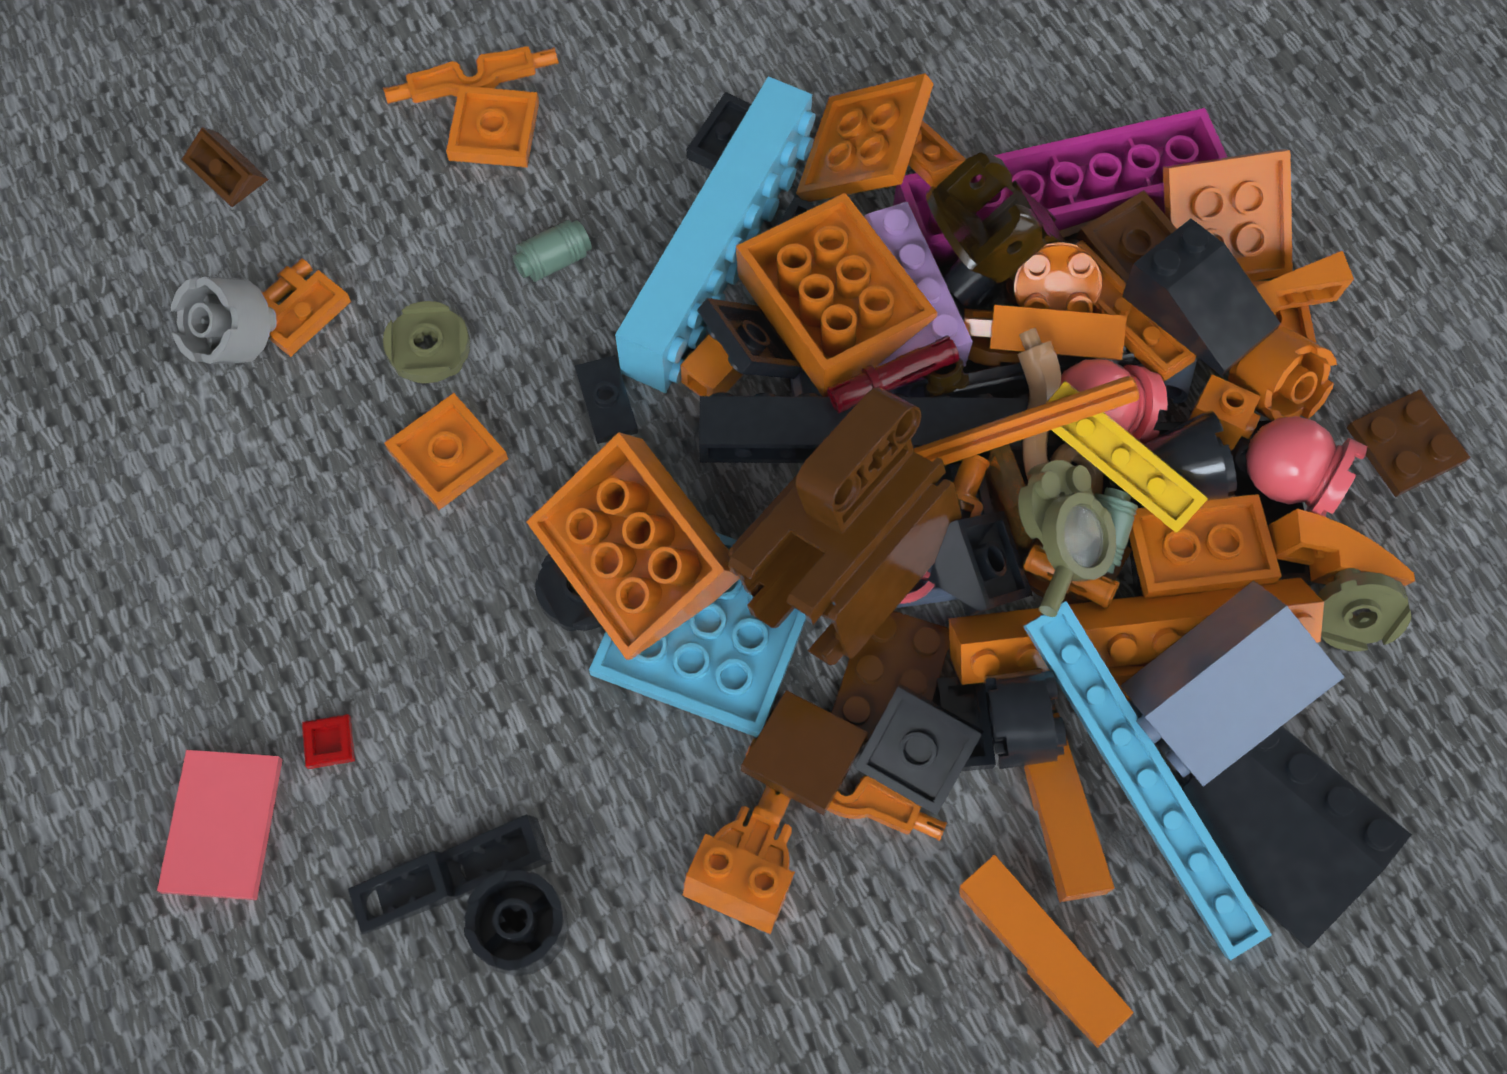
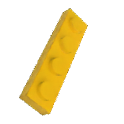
[1045,380,1208,533]

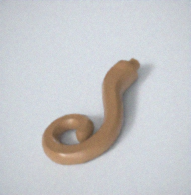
[1017,328,1105,495]

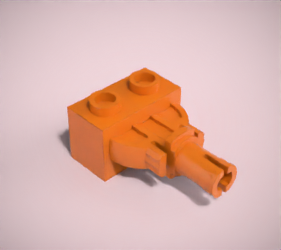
[682,785,795,934]

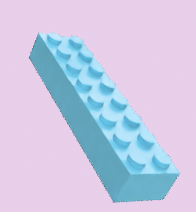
[615,76,816,393]

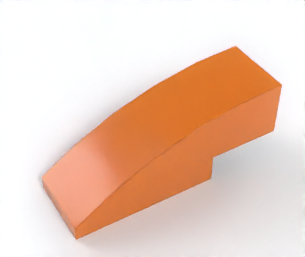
[1269,509,1415,586]

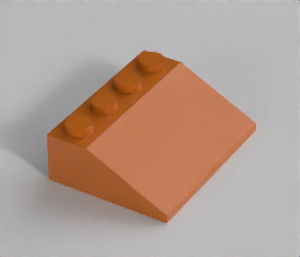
[736,193,937,397]
[526,432,740,660]

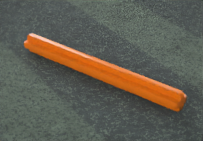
[914,376,1139,465]

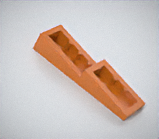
[1255,250,1354,315]
[1024,713,1115,903]
[959,854,1134,1048]

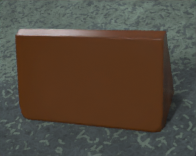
[181,127,269,207]

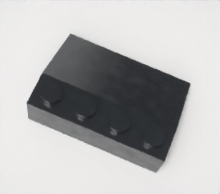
[1182,726,1412,948]

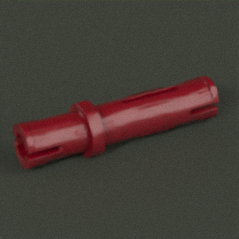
[827,335,959,413]

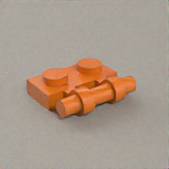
[261,258,351,357]

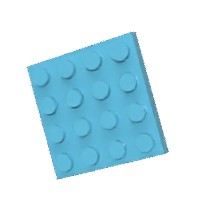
[589,532,806,738]

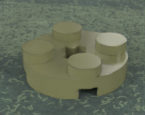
[383,301,470,383]
[1018,460,1094,551]
[1317,568,1411,651]

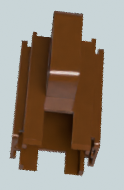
[728,387,962,666]

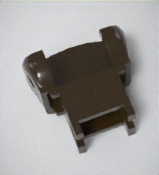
[925,152,1066,283]

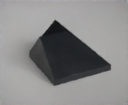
[928,511,1033,616]

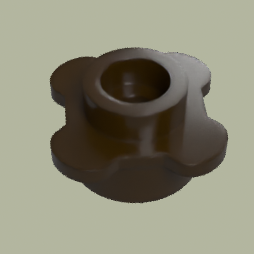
[923,358,970,396]

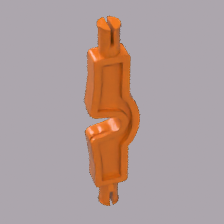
[383,46,558,104]
[746,738,947,841]

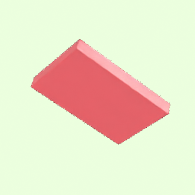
[157,750,283,900]

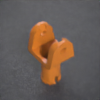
[953,455,990,517]

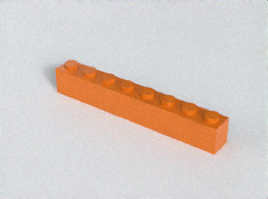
[949,578,1324,685]

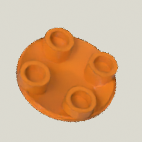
[1014,242,1102,313]

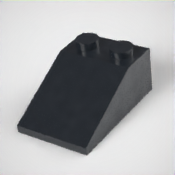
[1122,218,1280,376]

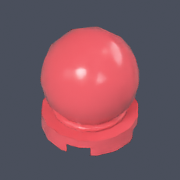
[1061,359,1168,444]
[1245,416,1367,517]

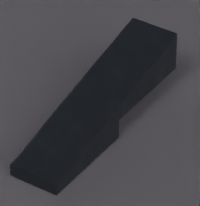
[348,814,552,935]

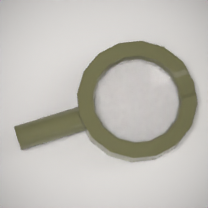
[1039,492,1116,617]

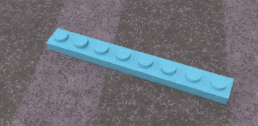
[1023,601,1271,960]

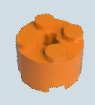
[1228,327,1337,421]

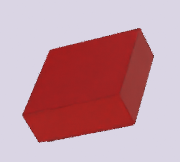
[302,714,355,769]

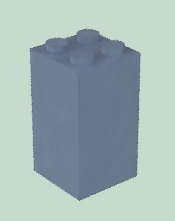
[1121,581,1344,786]

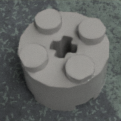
[171,277,277,364]

